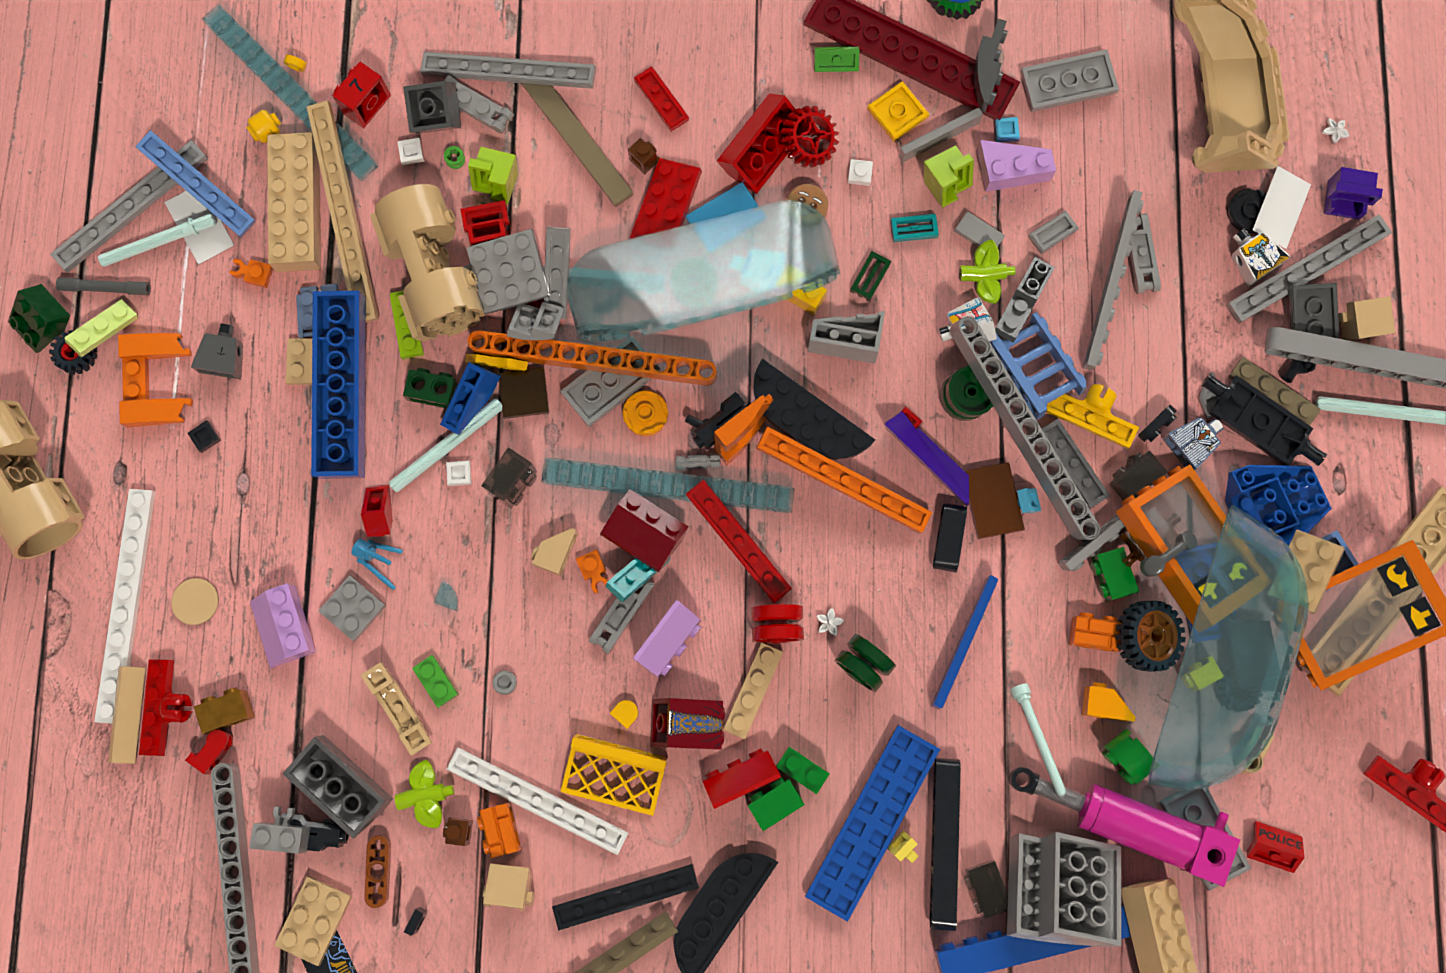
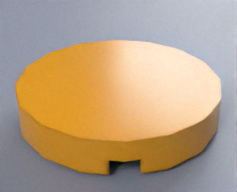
[622,390,669,436]

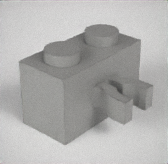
[249,806,310,854]

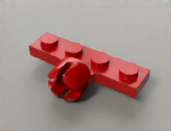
[139,659,193,756]
[1363,755,1446,833]

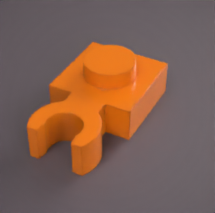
[229,259,273,288]
[576,549,608,594]

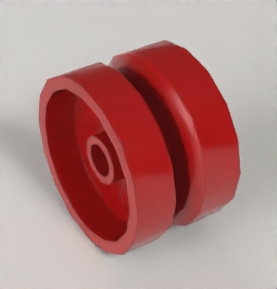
[751,604,804,644]

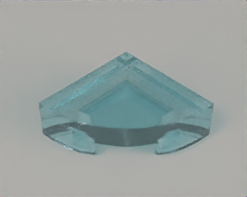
[434,581,459,611]

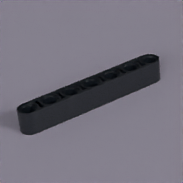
[929,758,961,931]

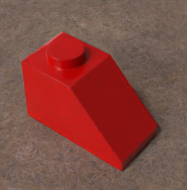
[361,485,393,537]

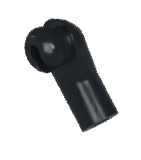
[1281,360,1316,383]

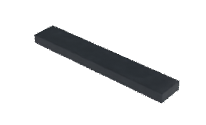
[552,864,699,931]

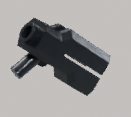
[685,392,748,450]
[282,813,349,852]

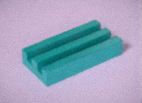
[890,214,939,243]

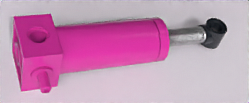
[1009,767,1241,887]

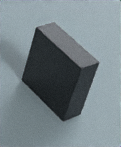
[187,420,221,453]
[404,907,428,936]

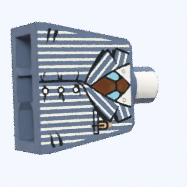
[1162,417,1223,470]

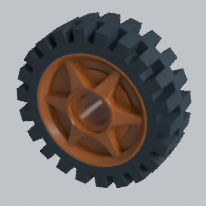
[1115,600,1186,672]

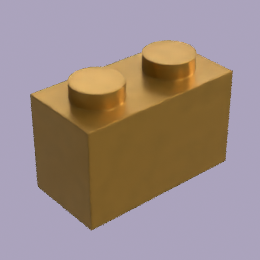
[194,687,255,734]

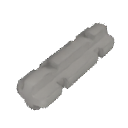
[675,453,721,469]

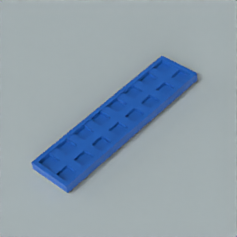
[805,725,940,922]

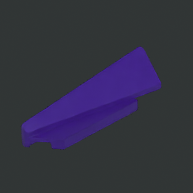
[884,411,969,507]

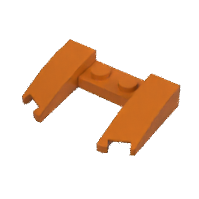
[118,333,193,428]
[714,394,774,466]

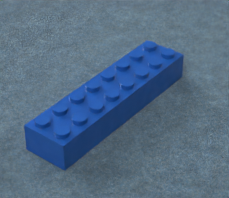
[311,291,366,479]

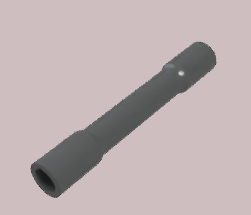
[56,277,151,296]

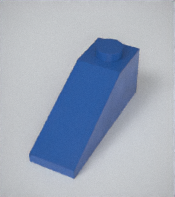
[440,362,501,435]

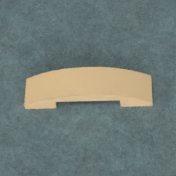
[361,662,432,756]

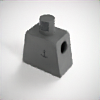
[191,323,243,380]

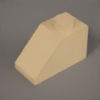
[531,528,578,576]

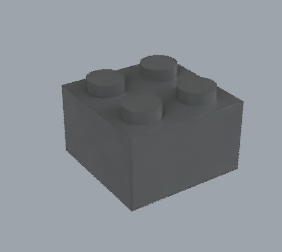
[403,81,461,134]

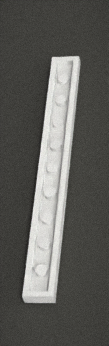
[94,489,155,724]

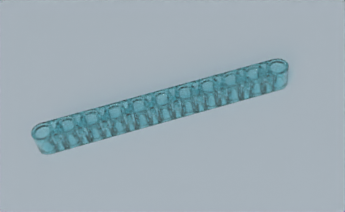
[202,4,378,181]
[541,458,795,513]

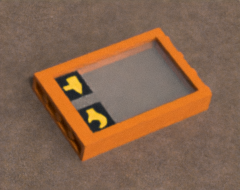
[1115,465,1272,632]
[1272,540,1446,691]

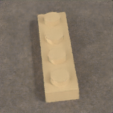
[723,643,783,740]

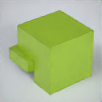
[924,145,974,208]
[468,147,518,204]

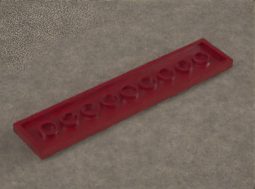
[803,0,1020,120]

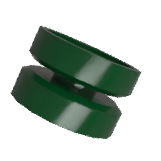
[940,365,993,421]
[834,634,896,693]

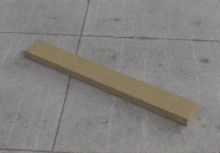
[521,59,633,208]

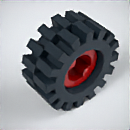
[49,330,98,375]

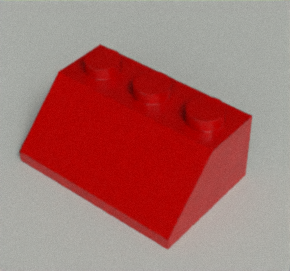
[703,748,781,809]

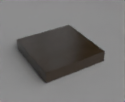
[499,367,550,419]

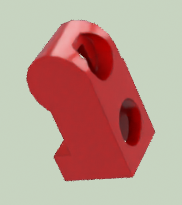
[185,730,233,775]

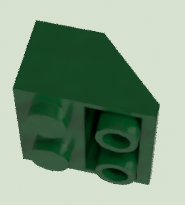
[8,284,70,353]

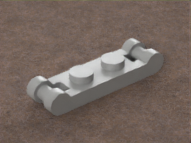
[444,76,514,134]
[1129,213,1161,294]
[588,580,655,654]

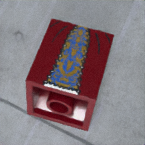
[650,698,725,750]

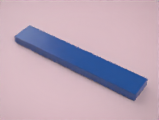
[931,575,998,709]

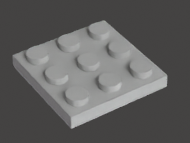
[467,229,550,315]

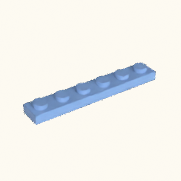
[135,130,256,238]

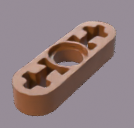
[364,835,391,908]

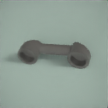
[1140,531,1197,577]

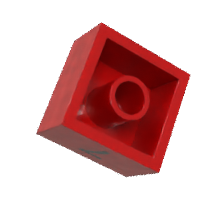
[332,61,391,129]

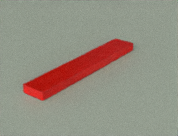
[685,479,792,603]

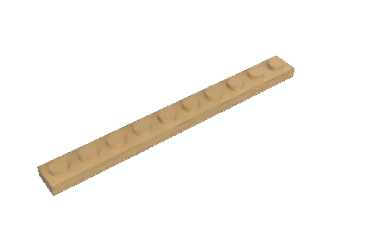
[307,100,379,323]

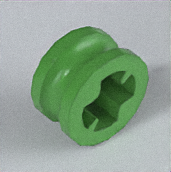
[444,146,465,169]

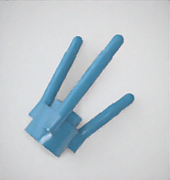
[351,538,403,590]

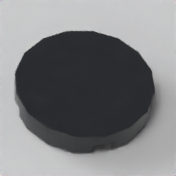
[1227,189,1266,233]

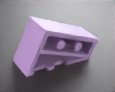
[976,140,1056,192]

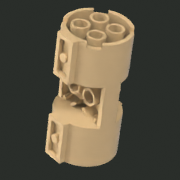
[370,184,485,342]
[0,400,85,560]

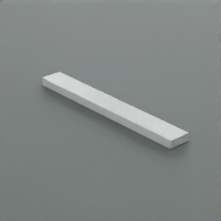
[446,748,628,855]

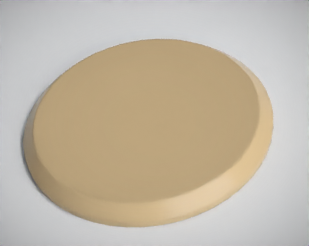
[171,578,219,625]

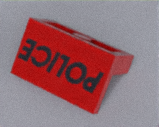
[1246,821,1305,873]

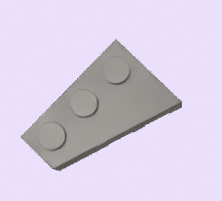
[808,311,885,364]

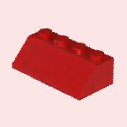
[717,93,802,194]

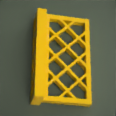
[561,734,668,816]

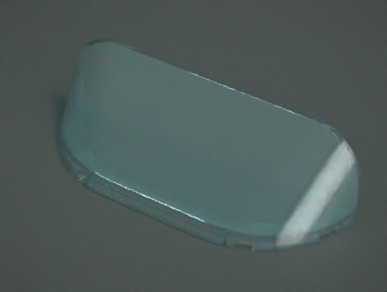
[567,200,841,342]
[1148,505,1309,789]

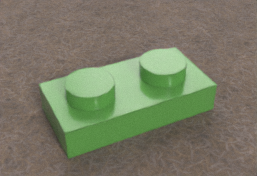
[814,47,860,72]
[412,655,459,708]

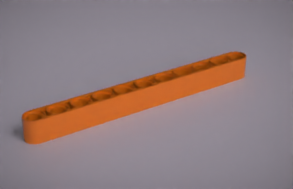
[467,330,717,386]

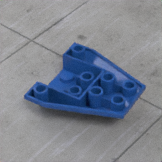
[1225,465,1332,560]

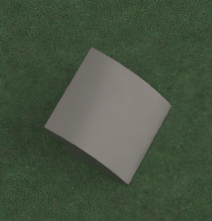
[1007,832,1121,947]

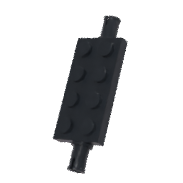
[1201,374,1327,466]

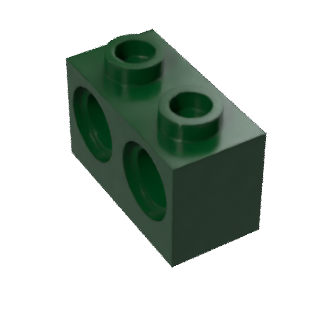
[403,368,458,409]

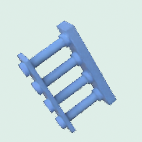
[989,312,1087,420]

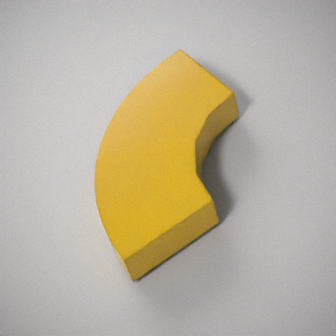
[465,354,528,371]

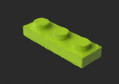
[389,290,425,360]

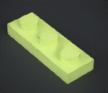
[64,299,138,357]

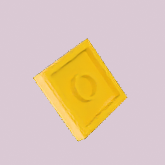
[867,81,930,142]

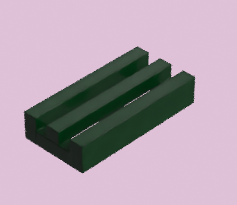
[850,251,892,302]

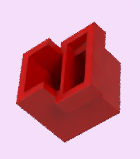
[460,200,510,246]

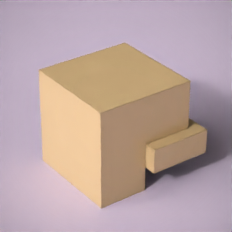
[1338,296,1395,340]
[483,864,535,911]

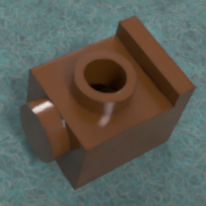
[628,138,659,175]
[443,817,473,846]

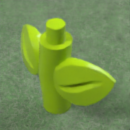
[959,240,1016,304]
[395,760,455,828]

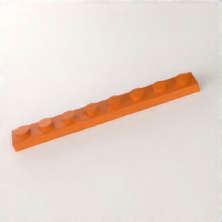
[756,427,932,534]

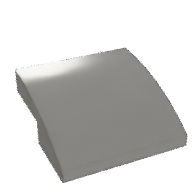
[507,302,564,340]

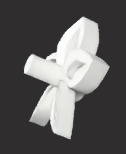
[1322,118,1349,144]
[816,608,844,636]

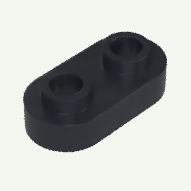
[1138,404,1177,442]

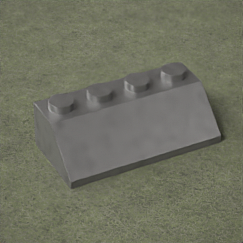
[283,735,393,839]

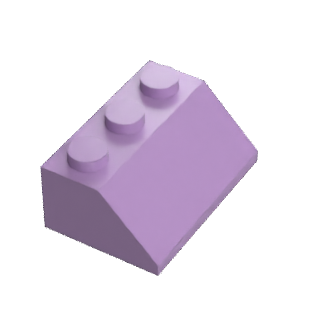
[250,583,316,668]
[633,600,701,678]

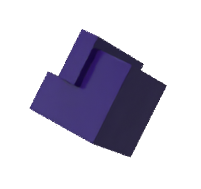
[1324,167,1383,220]

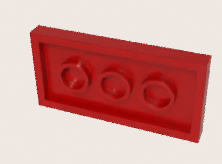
[630,158,702,252]

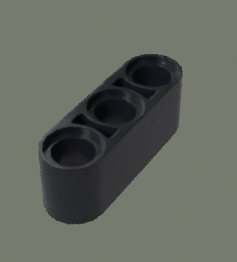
[933,503,967,573]

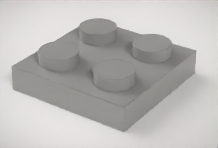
[318,575,386,642]

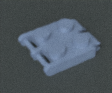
[296,284,341,339]

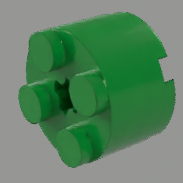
[1101,729,1159,785]

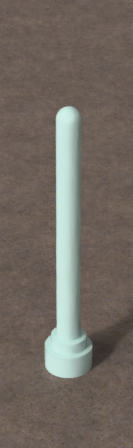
[1010,683,1066,796]

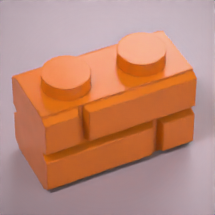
[1069,612,1122,653]
[477,802,522,859]

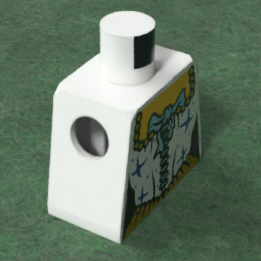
[1232,229,1290,287]

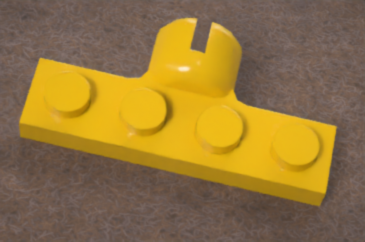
[1046,384,1139,449]

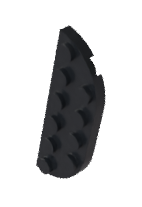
[753,358,876,460]
[674,853,779,973]

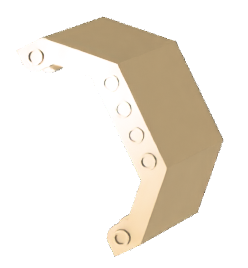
[1173,0,1290,173]

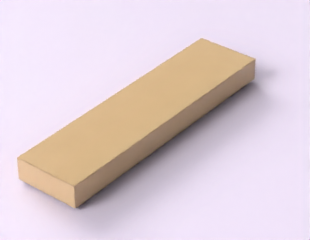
[108,666,145,764]

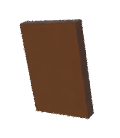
[965,462,1025,539]

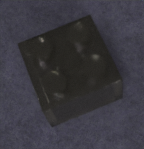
[481,447,537,509]

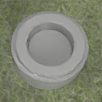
[492,671,517,695]

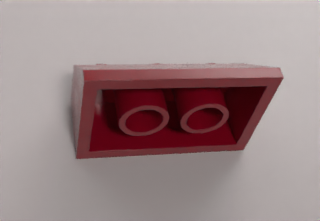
[600,489,689,573]

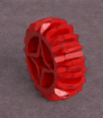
[780,106,839,168]

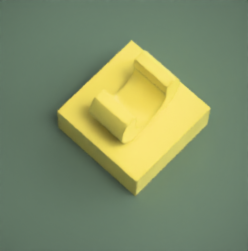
[887,831,919,863]

